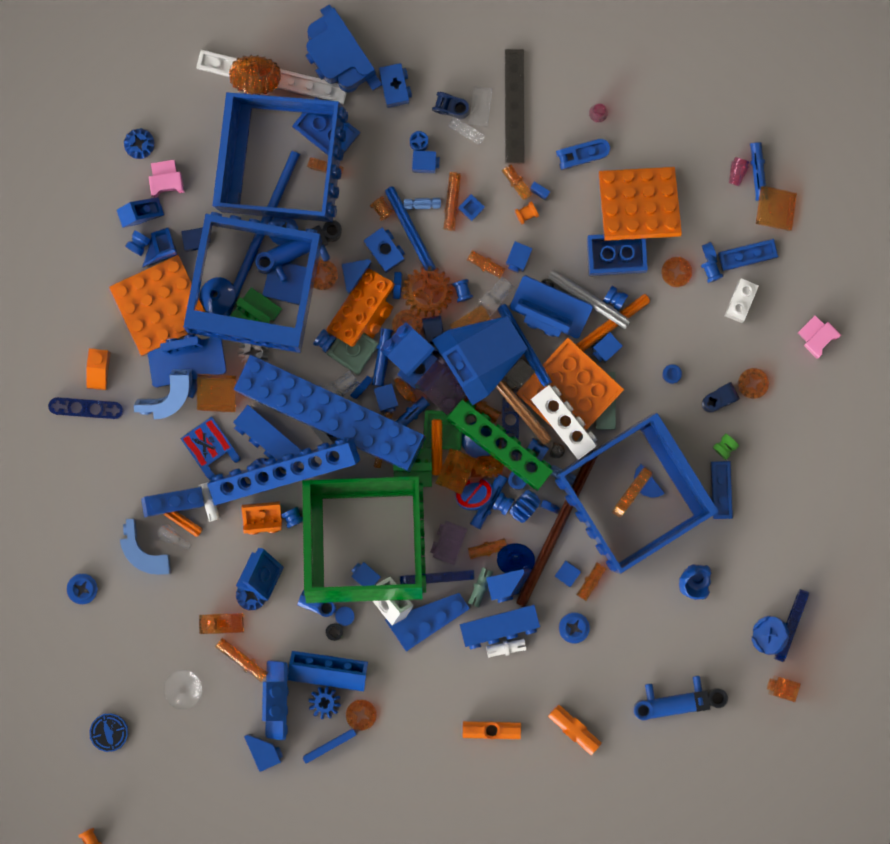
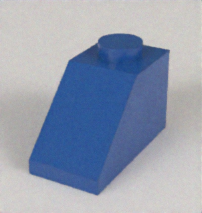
[116,197,164,228]
[244,734,283,772]

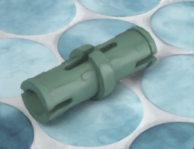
[468,567,493,607]

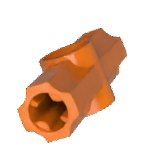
[548,704,602,755]
[462,721,521,739]

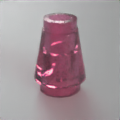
[589,104,608,122]
[729,157,750,186]

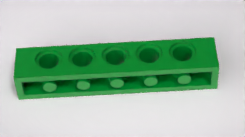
[447,400,553,492]

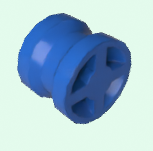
[410,131,428,151]
[313,329,336,353]
[492,492,515,515]
[281,507,303,528]

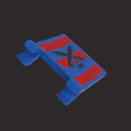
[180,417,241,480]

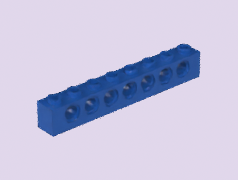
[207,437,360,505]

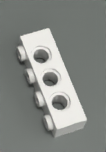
[531,385,598,460]

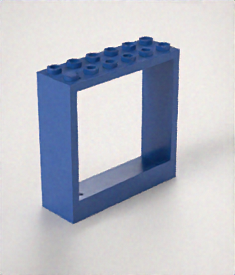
[212,92,348,222]
[183,212,322,353]
[555,413,719,574]

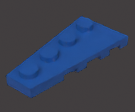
[385,593,470,651]

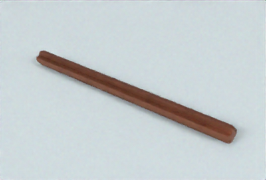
[516,450,598,607]

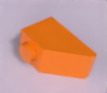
[86,348,111,390]

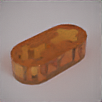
[307,157,344,177]

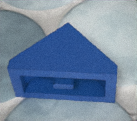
[342,259,372,294]

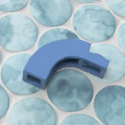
[134,369,192,419]
[120,519,171,575]

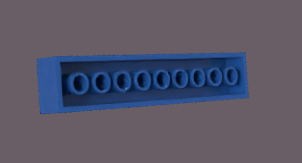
[234,355,426,472]

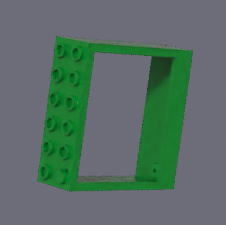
[302,476,426,603]

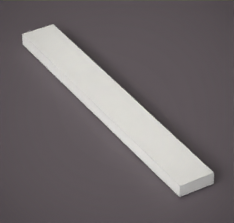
[196,50,347,105]

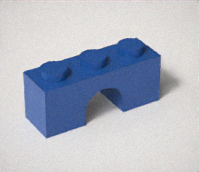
[141,487,204,518]

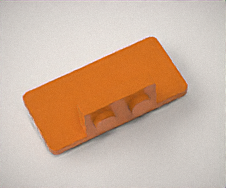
[327,268,394,347]

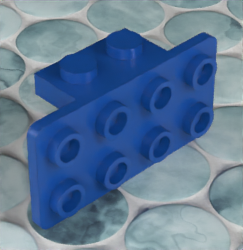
[510,275,593,339]
[148,334,227,388]
[262,661,289,740]

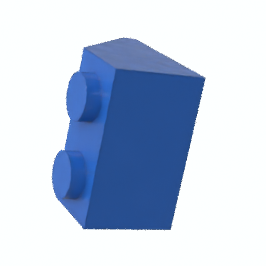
[380,322,435,377]
[486,567,532,603]

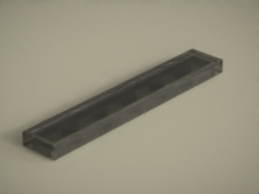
[505,49,524,163]

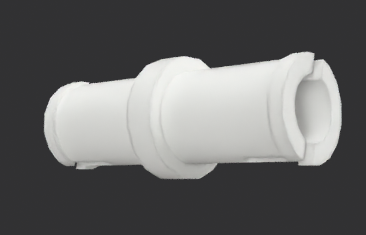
[198,482,221,522]
[486,638,526,658]

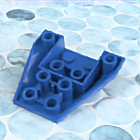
[432,316,528,406]

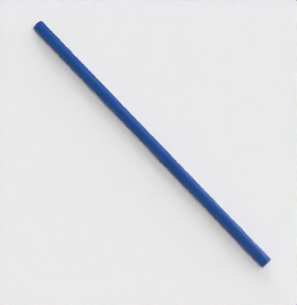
[188,151,300,398]

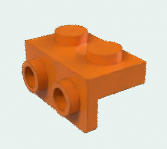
[241,501,282,535]

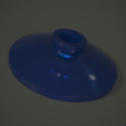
[497,543,535,573]

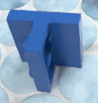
[236,548,284,601]

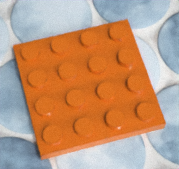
[599,167,682,241]
[109,255,205,356]
[516,337,624,441]

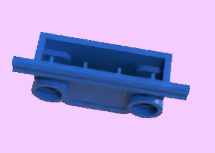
[305,4,382,93]

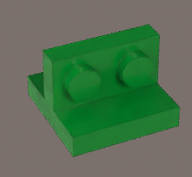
[230,287,283,324]
[393,448,432,487]

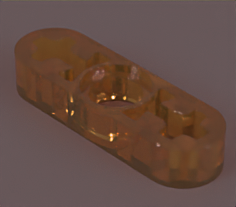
[612,467,653,518]

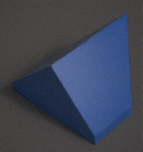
[142,227,178,268]

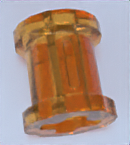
[370,196,394,221]

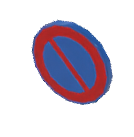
[455,479,493,510]

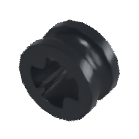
[326,623,343,641]

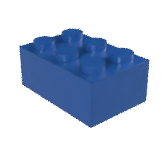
[587,234,648,276]

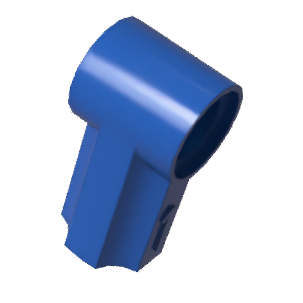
[297,590,337,617]

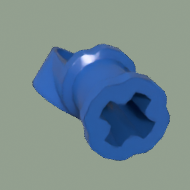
[701,242,724,283]

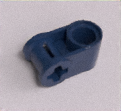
[432,92,470,119]
[422,315,444,354]
[702,382,740,413]

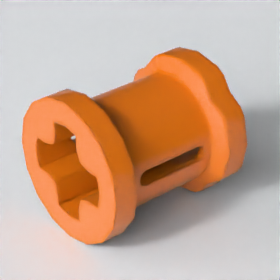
[514,201,539,225]
[78,827,102,844]

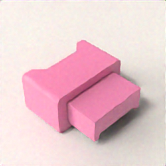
[148,160,185,198]
[798,316,841,359]

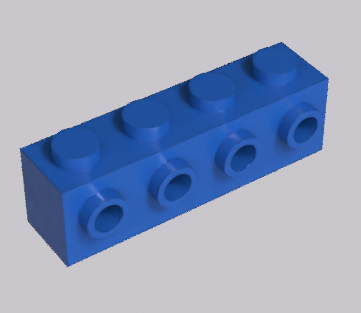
[233,405,302,472]
[459,605,540,650]
[288,651,368,692]

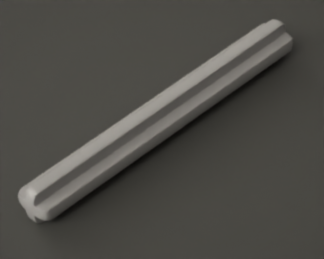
[548,270,631,329]

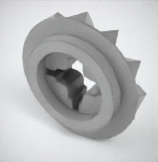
[238,343,269,365]

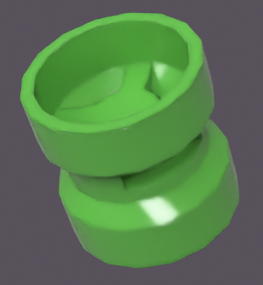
[712,433,739,460]

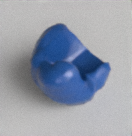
[679,564,712,600]

